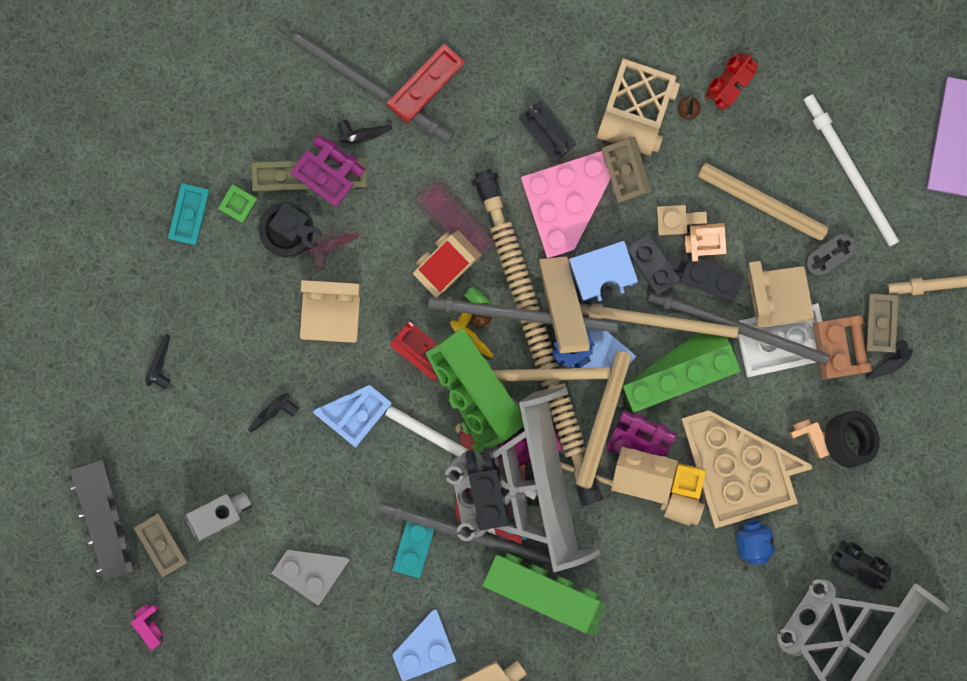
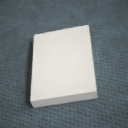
[737,303,822,378]

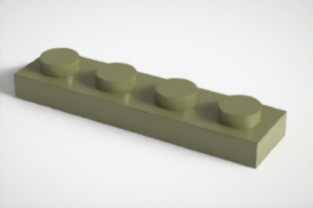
[252,158,367,192]

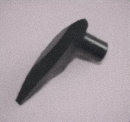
[337,120,393,144]
[146,334,171,389]
[865,340,913,380]
[248,393,299,433]

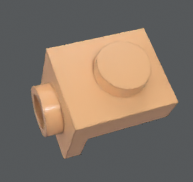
[685,223,726,262]
[789,419,830,458]

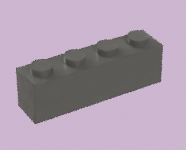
[68,460,140,580]

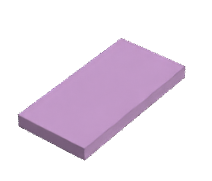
[926,77,967,197]

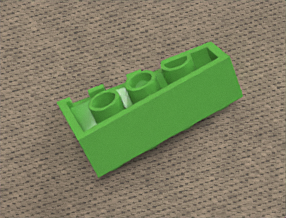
[426,328,524,453]
[622,333,741,413]
[483,553,605,635]

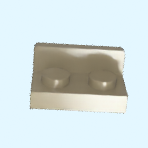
[602,137,651,203]

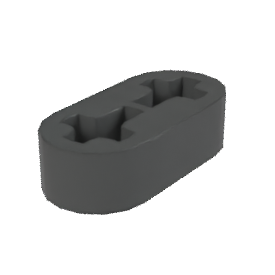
[805,234,856,276]

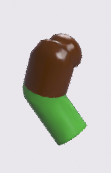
[464,285,492,329]

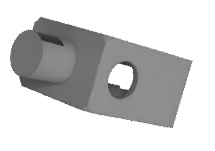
[184,492,252,543]

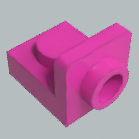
[131,604,163,650]

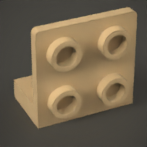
[748,261,814,328]
[300,280,361,343]

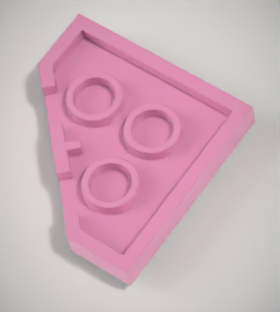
[521,151,611,258]

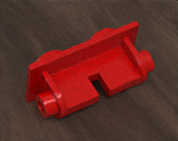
[704,52,758,110]

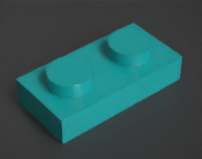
[168,183,210,246]
[392,521,434,579]

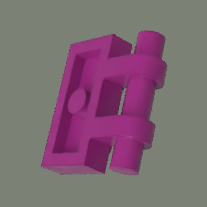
[290,135,365,208]
[606,411,677,457]

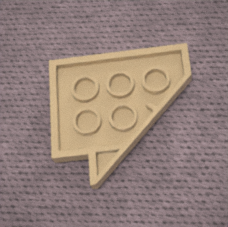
[681,410,812,529]

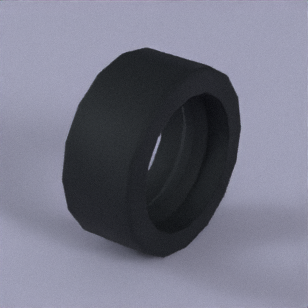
[258,202,314,258]
[825,410,880,468]

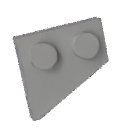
[271,549,350,606]

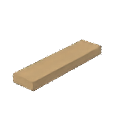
[538,257,590,353]

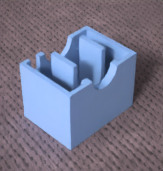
[568,241,638,302]

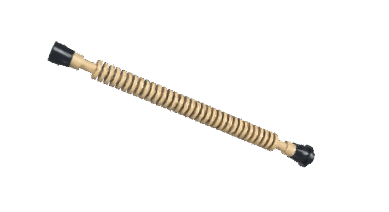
[471,169,604,507]

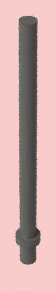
[291,31,454,143]
[648,290,830,366]
[428,296,618,333]
[378,501,552,567]

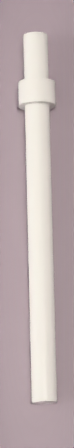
[803,94,899,247]
[385,406,537,500]

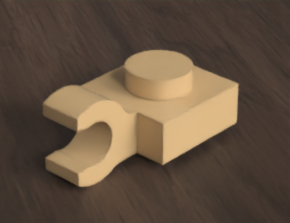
[657,205,707,236]

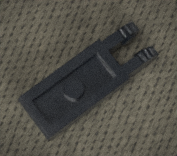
[465,447,510,531]

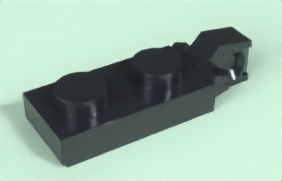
[666,254,744,303]

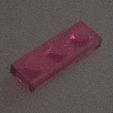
[416,181,495,255]

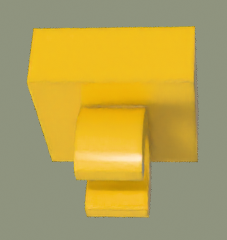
[671,463,706,499]

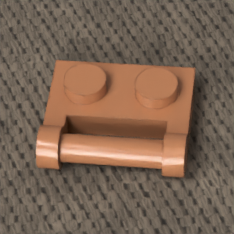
[813,315,872,380]

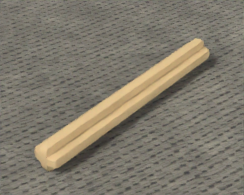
[698,163,828,241]
[576,351,631,489]

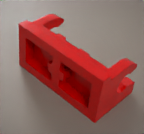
[390,322,438,382]

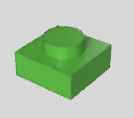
[218,184,258,224]

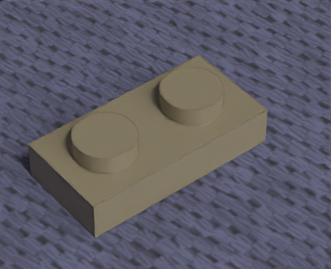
[866,294,898,353]
[134,513,188,578]

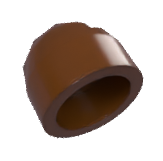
[677,97,701,120]

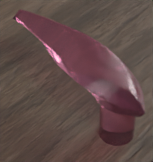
[307,233,360,267]

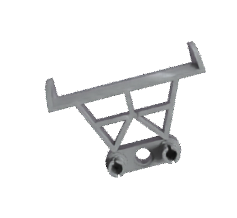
[445,386,600,572]
[777,579,950,681]

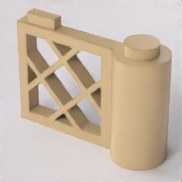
[597,59,680,156]

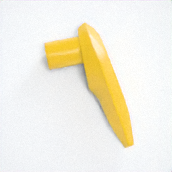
[450,313,494,358]

